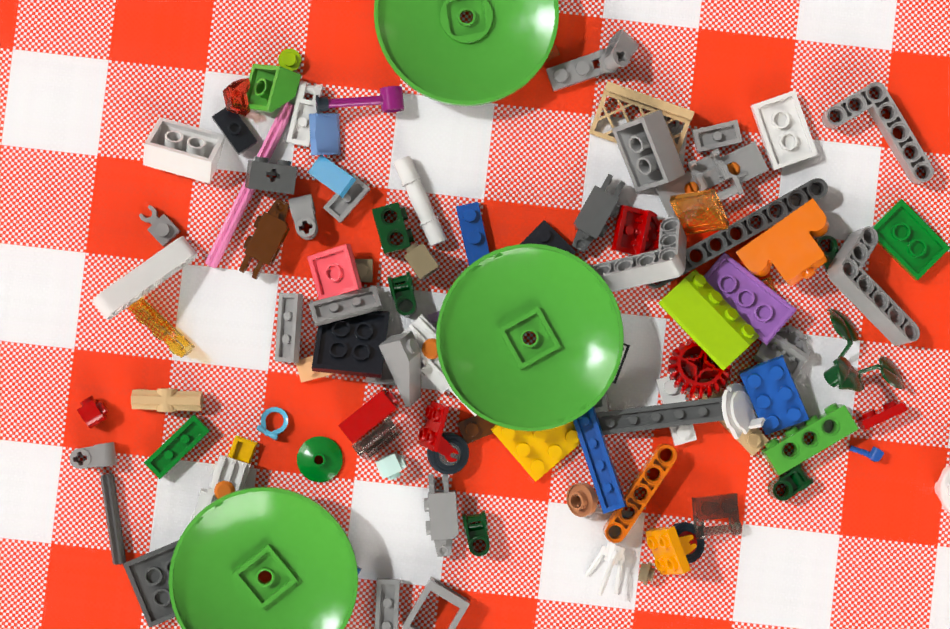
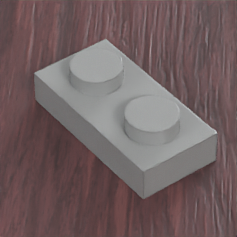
[692,120,743,153]
[323,173,371,223]

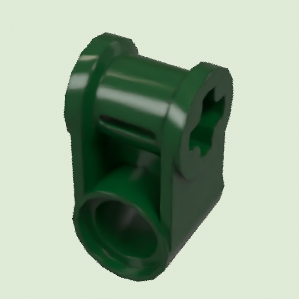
[387,271,417,317]
[768,463,814,501]
[462,510,490,556]

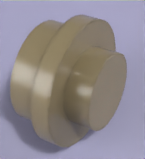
[638,562,656,585]

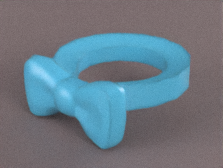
[256,407,288,441]

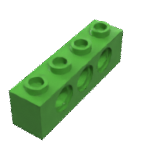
[761,403,859,476]

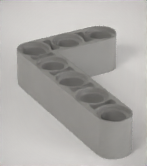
[822,82,934,184]
[590,217,687,292]
[827,226,920,346]

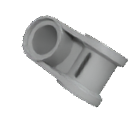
[600,29,639,74]
[288,194,318,240]
[70,442,117,469]

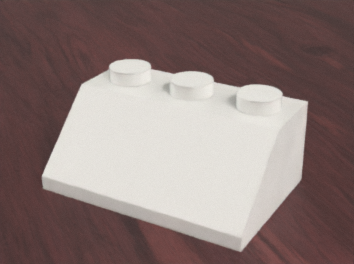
[143,117,225,183]

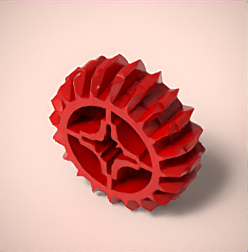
[668,339,731,400]

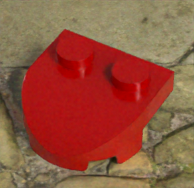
[611,205,660,255]

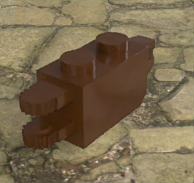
[239,199,290,280]

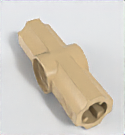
[131,388,203,412]

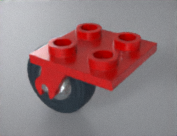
[419,400,469,474]

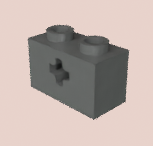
[245,156,297,194]

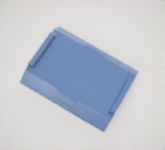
[309,113,341,155]

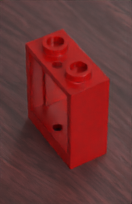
[338,389,399,444]

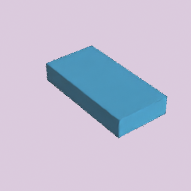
[307,155,356,198]

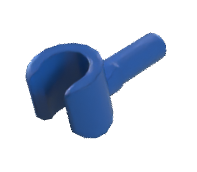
[849,445,884,462]

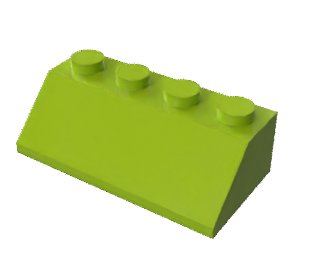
[658,270,759,370]

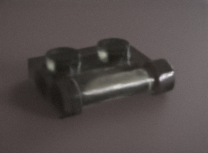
[352,416,403,460]
[692,493,742,540]

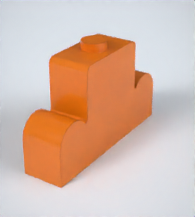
[736,198,829,286]

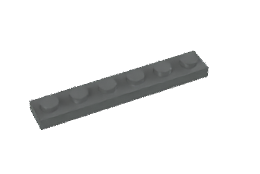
[596,397,724,435]

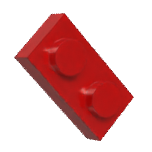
[856,399,907,430]

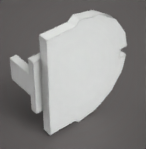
[722,383,765,439]

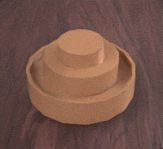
[566,482,598,517]

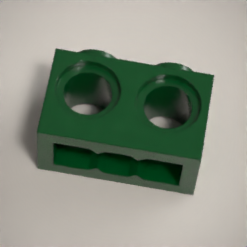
[372,202,414,255]

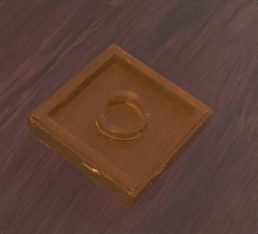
[670,189,729,235]

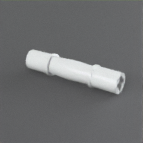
[393,156,447,247]

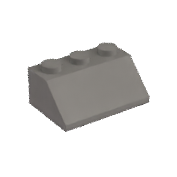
[612,110,686,193]

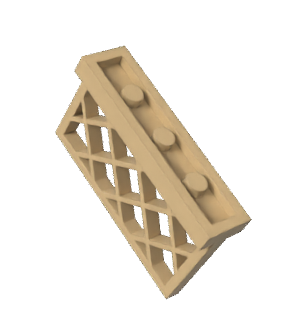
[589,81,695,155]

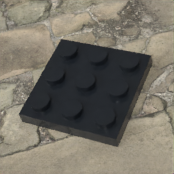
[312,311,390,378]

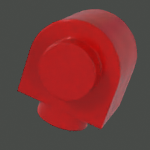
[77,396,108,428]

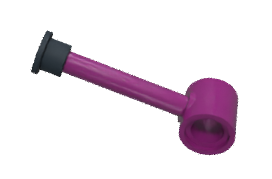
[316,86,404,114]

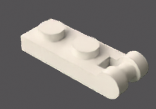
[286,80,324,148]

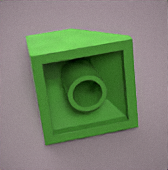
[241,64,301,112]

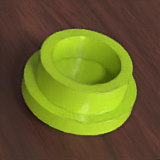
[278,49,301,71]

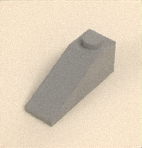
[379,331,421,407]

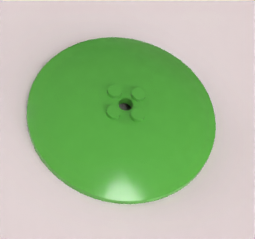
[436,244,624,431]
[169,487,358,629]

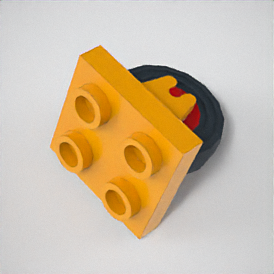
[645,522,705,575]

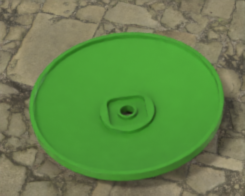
[374,0,559,106]

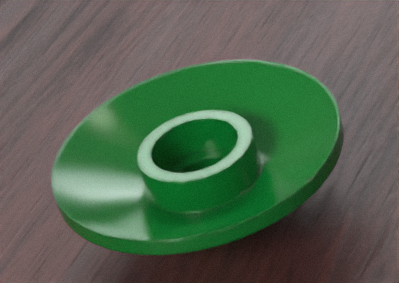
[297,436,343,482]

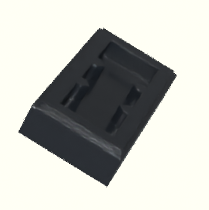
[212,104,257,155]

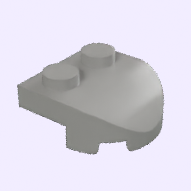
[753,326,810,381]

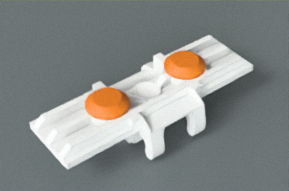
[403,314,477,416]
[191,455,251,521]

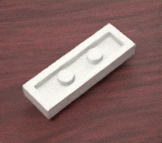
[655,375,697,446]

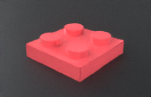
[307,244,362,300]

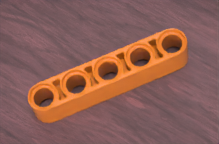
[603,444,677,543]

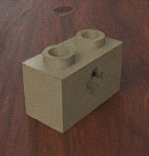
[404,242,440,281]

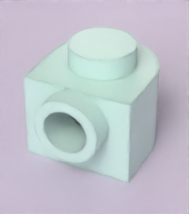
[375,451,407,481]

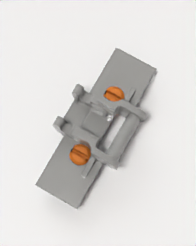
[655,141,769,217]

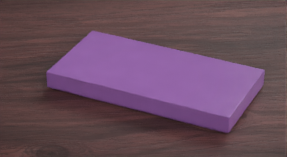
[704,252,797,346]

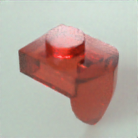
[223,78,251,116]

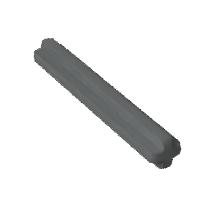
[100,473,126,565]

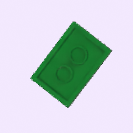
[872,199,950,281]

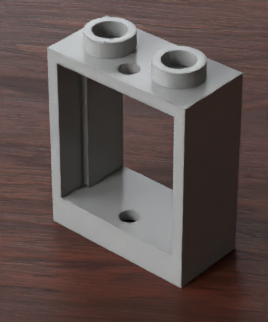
[402,577,470,629]

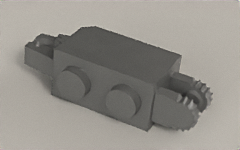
[572,174,626,253]

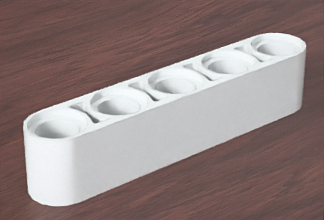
[92,236,198,320]

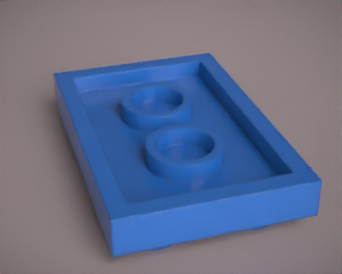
[739,355,809,435]

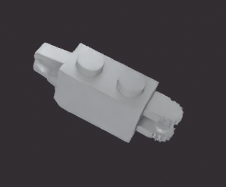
[424,474,459,557]

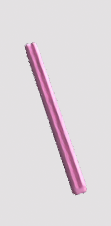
[205,102,294,268]

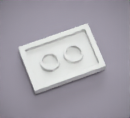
[750,90,818,171]

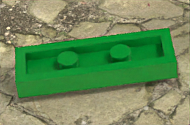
[144,414,211,479]

